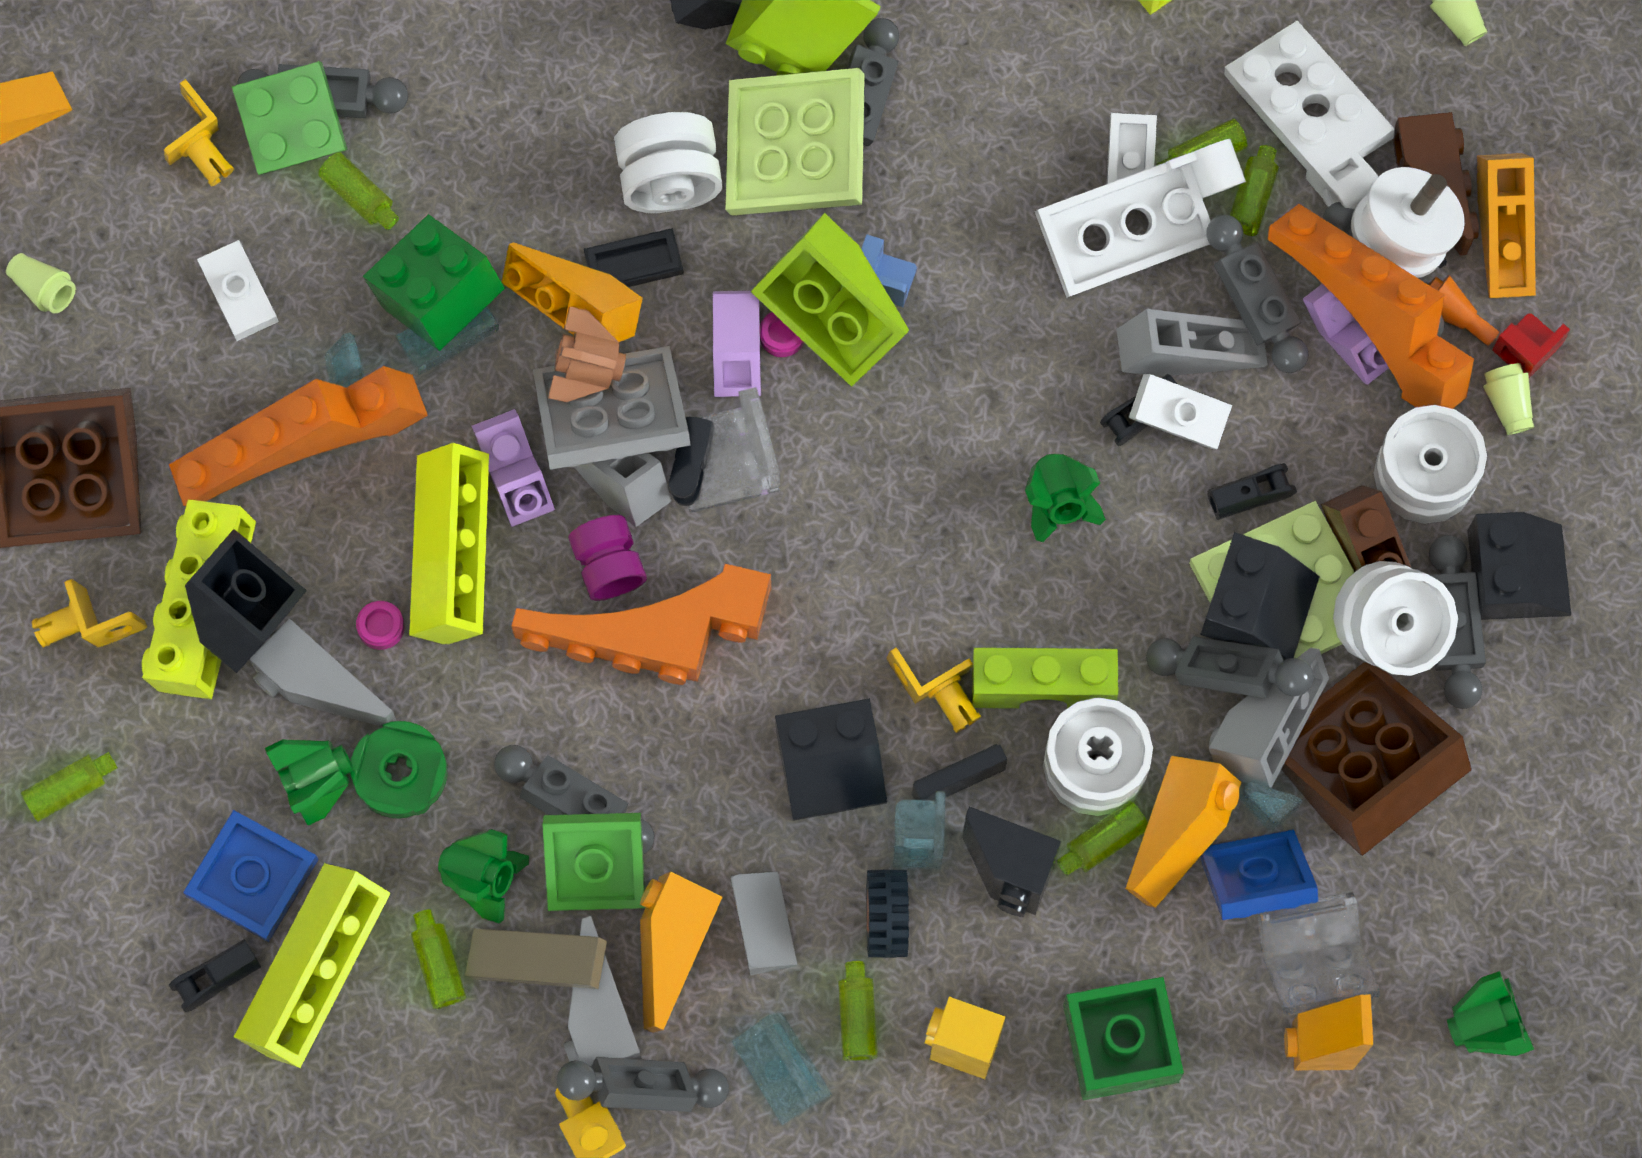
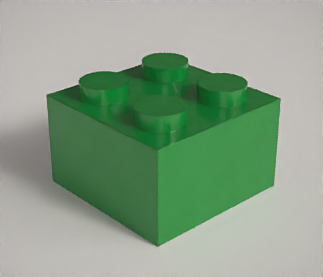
[363,214,505,351]
[1063,977,1184,1101]

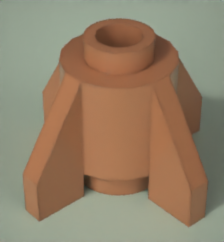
[548,307,626,402]

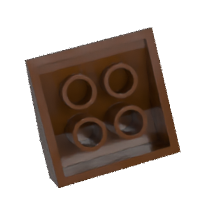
[0,388,141,548]
[1281,662,1472,856]

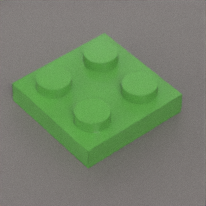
[232,61,348,175]
[542,813,645,911]

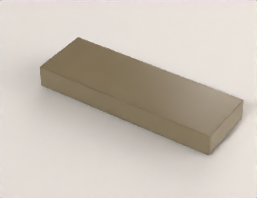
[465,928,607,989]

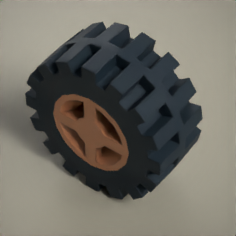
[866,870,909,958]

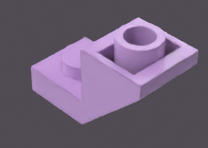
[1303,284,1389,385]
[713,291,761,397]
[472,409,555,527]

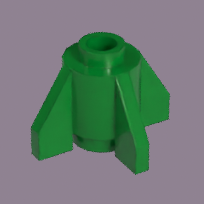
[1025,454,1106,542]
[265,739,354,826]
[438,829,529,924]
[1447,971,1534,1056]

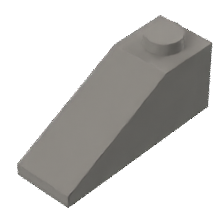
[1116,309,1268,376]
[539,422,672,527]
[249,618,397,727]
[1209,647,1329,789]
[563,916,642,1066]

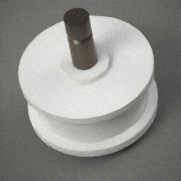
[1351,167,1464,278]

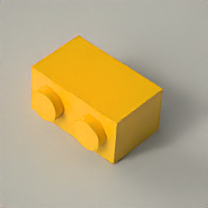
[924,997,1005,1079]

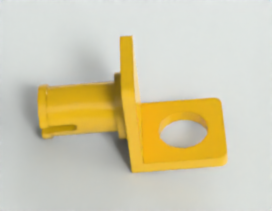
[163,79,234,186]
[32,579,147,648]
[887,647,981,733]
[555,1088,626,1158]

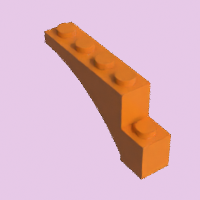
[1268,204,1474,409]
[169,366,428,506]
[511,564,771,685]

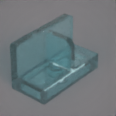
[893,791,946,869]

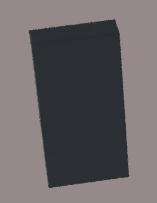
[584,228,684,287]
[912,744,1007,810]

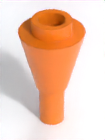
[1428,275,1499,346]

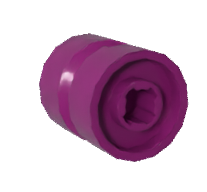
[568,515,647,601]

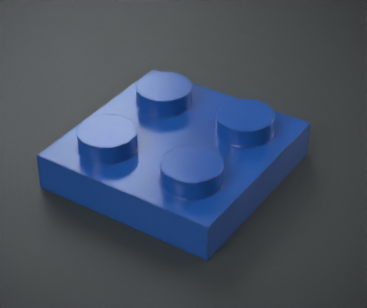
[183,810,319,942]
[1201,829,1319,920]

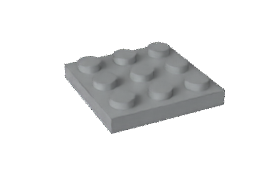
[533,346,690,470]

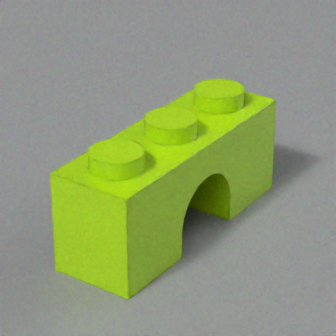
[972,648,1118,709]

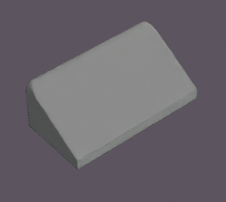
[730,872,797,976]

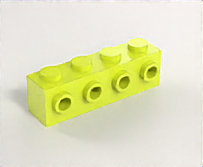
[409,443,489,644]
[142,499,256,699]
[234,863,391,1068]

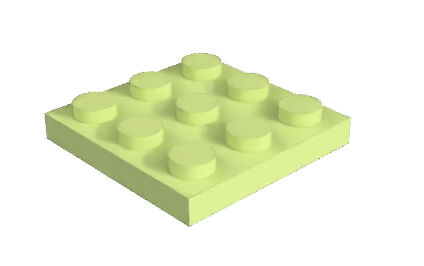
[725,68,865,215]
[1189,501,1355,658]

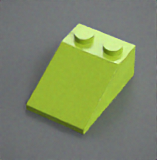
[725,0,881,76]
[751,213,909,387]

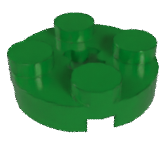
[350,721,448,819]

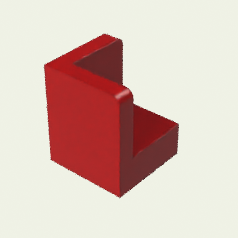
[1492,313,1570,378]

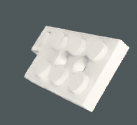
[1224,21,1395,209]
[1035,138,1246,298]

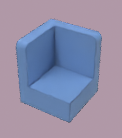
[861,234,917,307]

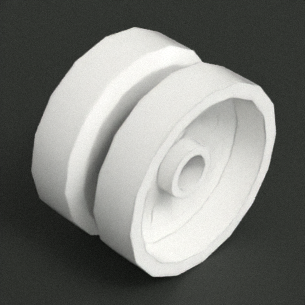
[614,112,722,213]
[1374,405,1487,524]
[1333,561,1458,676]
[1043,698,1153,816]

